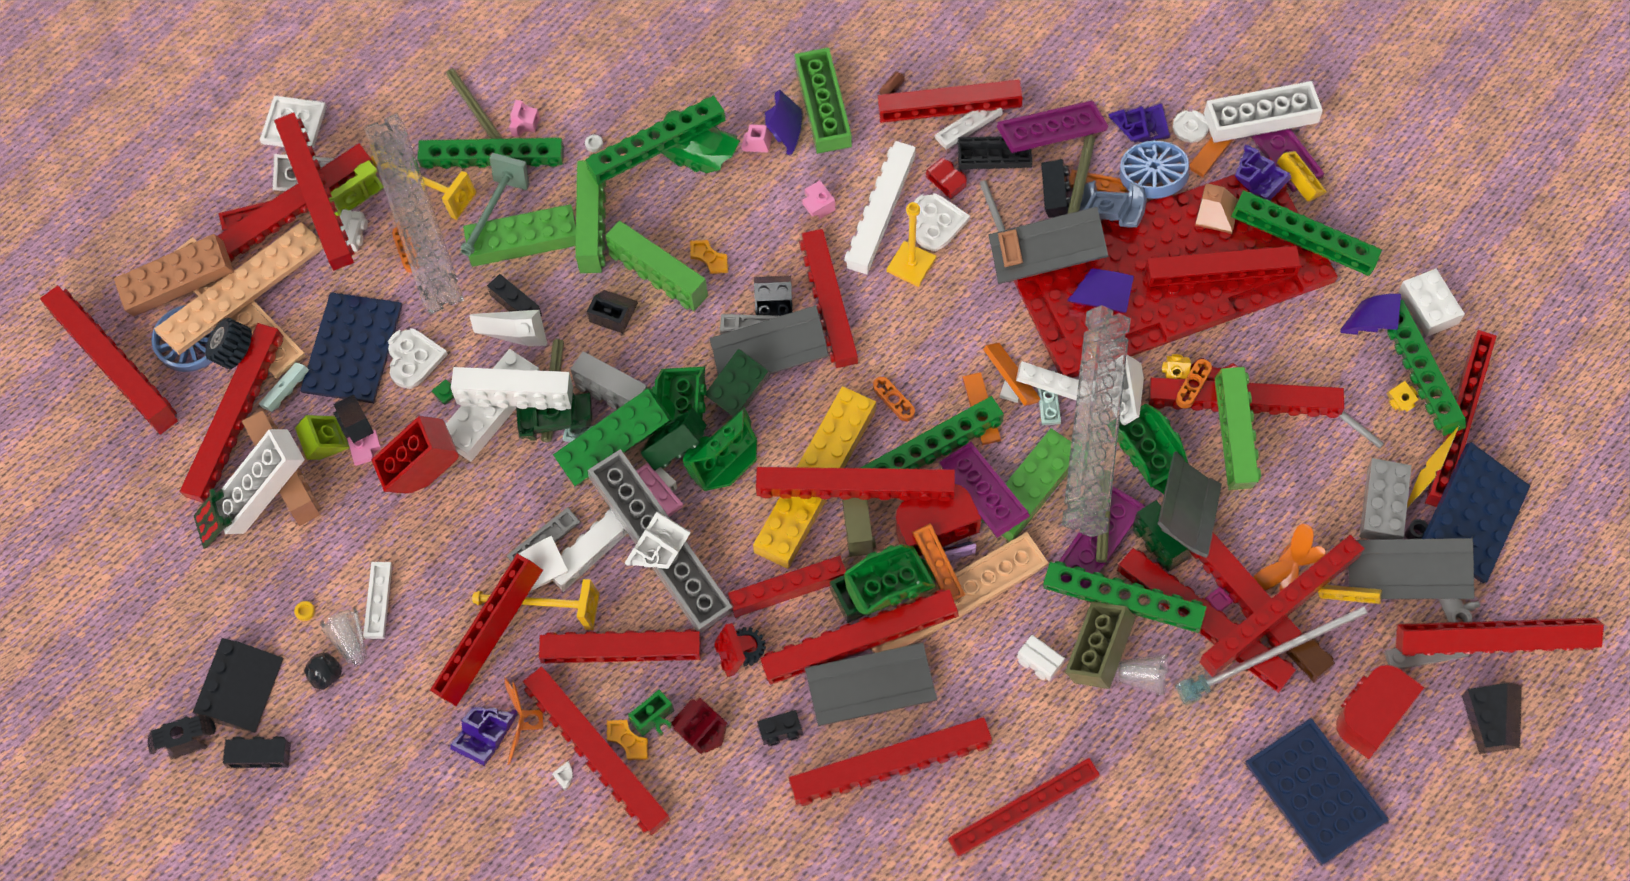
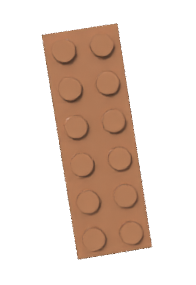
[114,234,234,316]
[242,410,321,526]

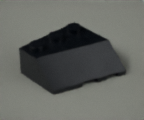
[1462,683,1522,754]

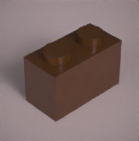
[1286,638,1335,683]

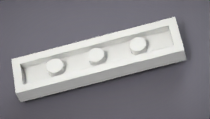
[935,108,1003,150]
[1016,361,1093,404]
[363,562,392,639]

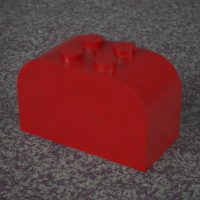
[371,416,459,494]
[896,484,981,556]
[1336,665,1425,760]

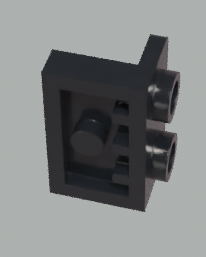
[757,710,803,746]

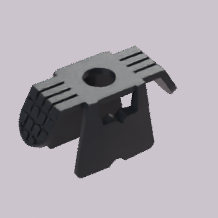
[147,715,216,759]

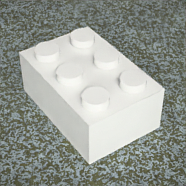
[1398,269,1464,337]

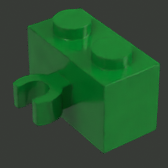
[628,689,674,736]

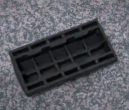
[958,136,1032,170]

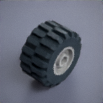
[205,317,252,369]

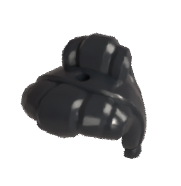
[304,652,342,690]

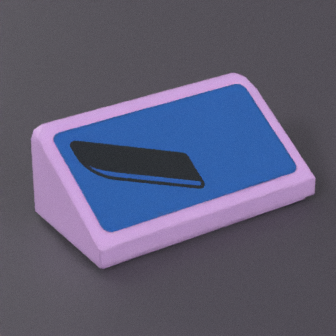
[943,541,976,561]

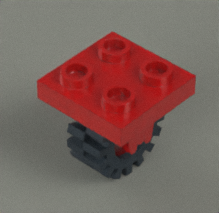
[714,623,766,677]

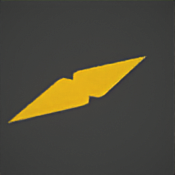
[1407,426,1459,508]

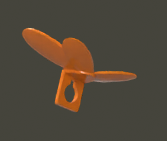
[1253,523,1326,591]
[504,678,543,765]

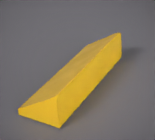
[1277,151,1327,202]
[1318,585,1382,604]

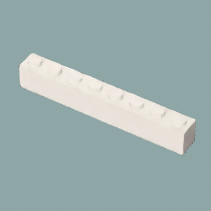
[844,141,916,275]
[552,467,677,592]

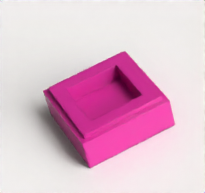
[1205,587,1233,611]

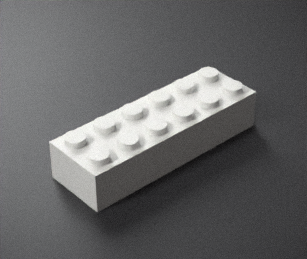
[1204,81,1323,143]
[446,349,540,462]
[451,367,573,410]
[216,429,305,534]

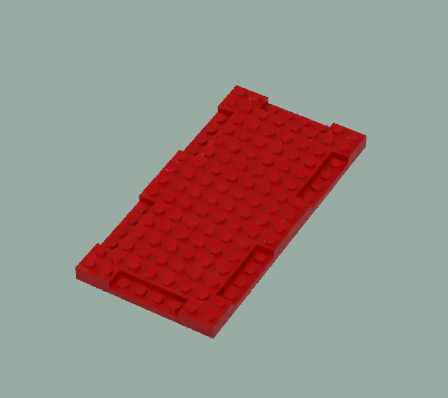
[1014,158,1338,378]

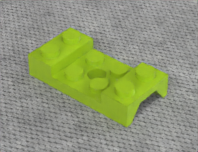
[329,160,384,216]

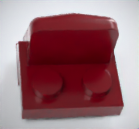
[671,697,728,755]

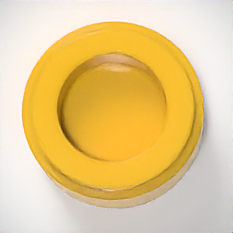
[294,601,315,621]

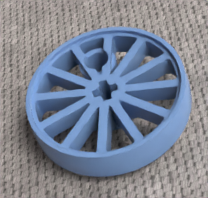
[1120,141,1190,198]
[151,305,212,372]

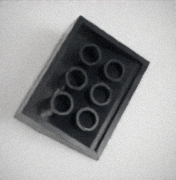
[192,638,284,733]

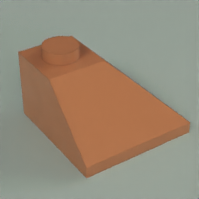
[1196,183,1238,234]

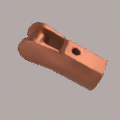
[879,71,905,95]

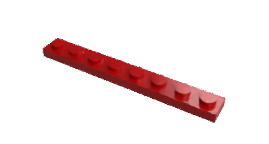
[947,758,1100,858]

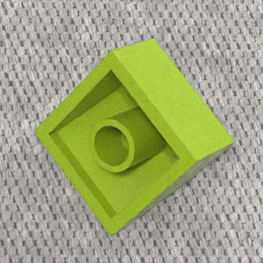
[295,415,350,460]

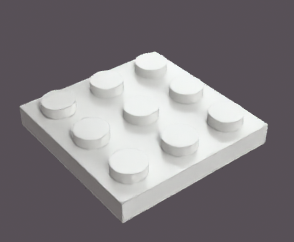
[260,96,327,148]

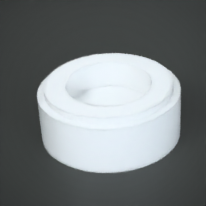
[585,135,603,152]

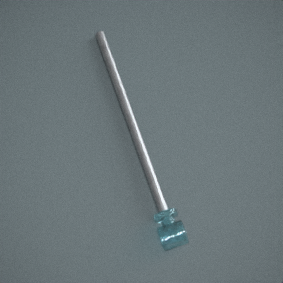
[1175,607,1368,705]

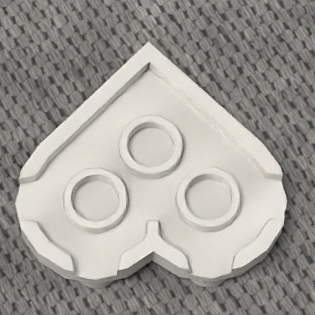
[914,193,970,252]
[388,328,448,389]

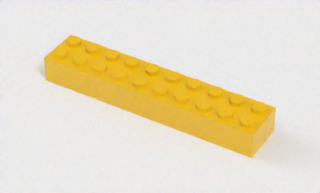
[753,386,876,569]

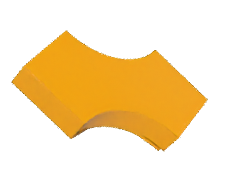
[690,240,728,274]
[607,720,648,760]

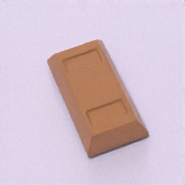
[998,229,1023,267]

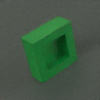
[432,379,454,405]

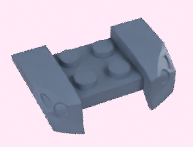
[1079,180,1147,227]

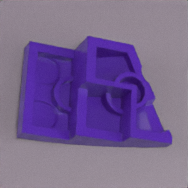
[764,90,802,156]
[1108,103,1171,142]
[1235,144,1291,201]
[1068,269,1134,313]
[1340,294,1401,335]
[450,707,518,766]

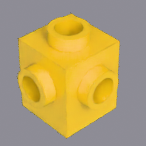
[1162,354,1191,379]
[1386,381,1419,412]

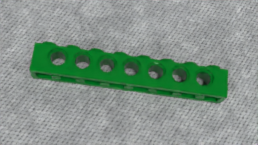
[585,95,726,185]
[417,138,564,169]
[1231,190,1382,276]
[1387,299,1466,436]
[860,396,1004,469]
[1043,561,1207,633]

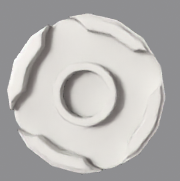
[1173,110,1209,143]

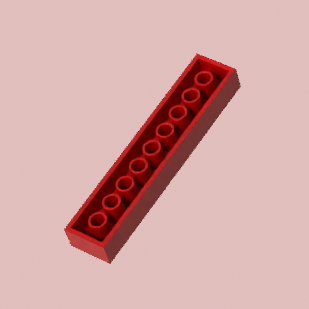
[39,285,178,435]

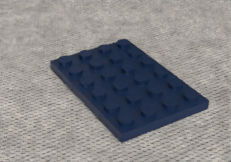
[300,292,402,404]
[1422,442,1530,583]
[1244,718,1389,866]

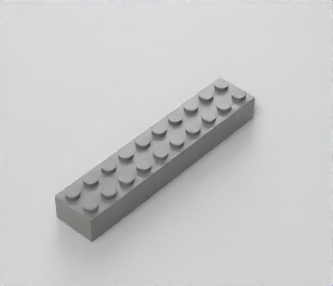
[588,449,732,633]

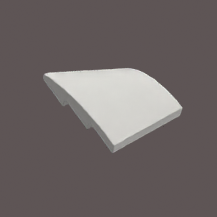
[624,512,691,569]
[519,536,568,593]

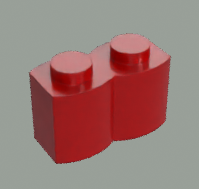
[926,157,967,200]

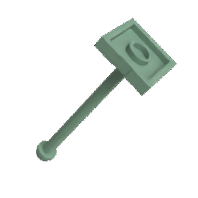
[461,153,529,256]

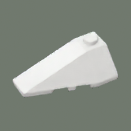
[273,154,335,191]
[469,310,547,346]
[1098,354,1144,426]

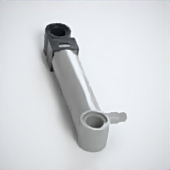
[1406,519,1480,622]

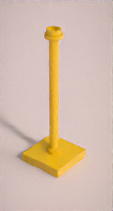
[371,154,477,220]
[886,202,936,287]
[472,579,600,630]

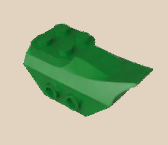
[656,110,740,173]
[652,366,707,453]
[1108,404,1189,495]
[683,407,757,491]
[845,544,936,614]

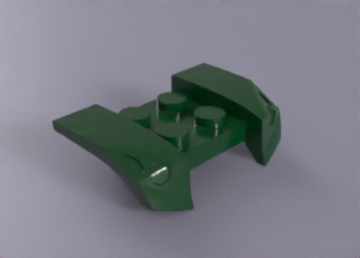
[516,393,592,441]

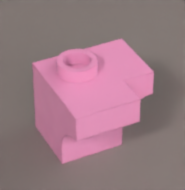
[509,100,540,137]
[741,125,772,152]
[802,181,835,219]
[347,430,381,466]

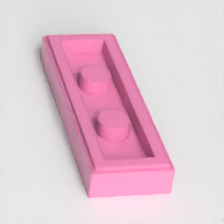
[636,463,683,517]

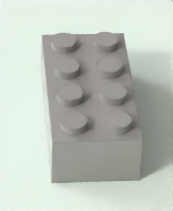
[571,351,647,409]
[1359,458,1412,540]

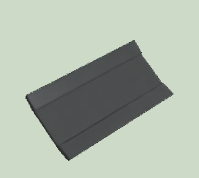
[988,207,1109,284]
[709,305,829,375]
[1158,451,1222,558]
[1349,538,1475,599]
[805,643,938,726]

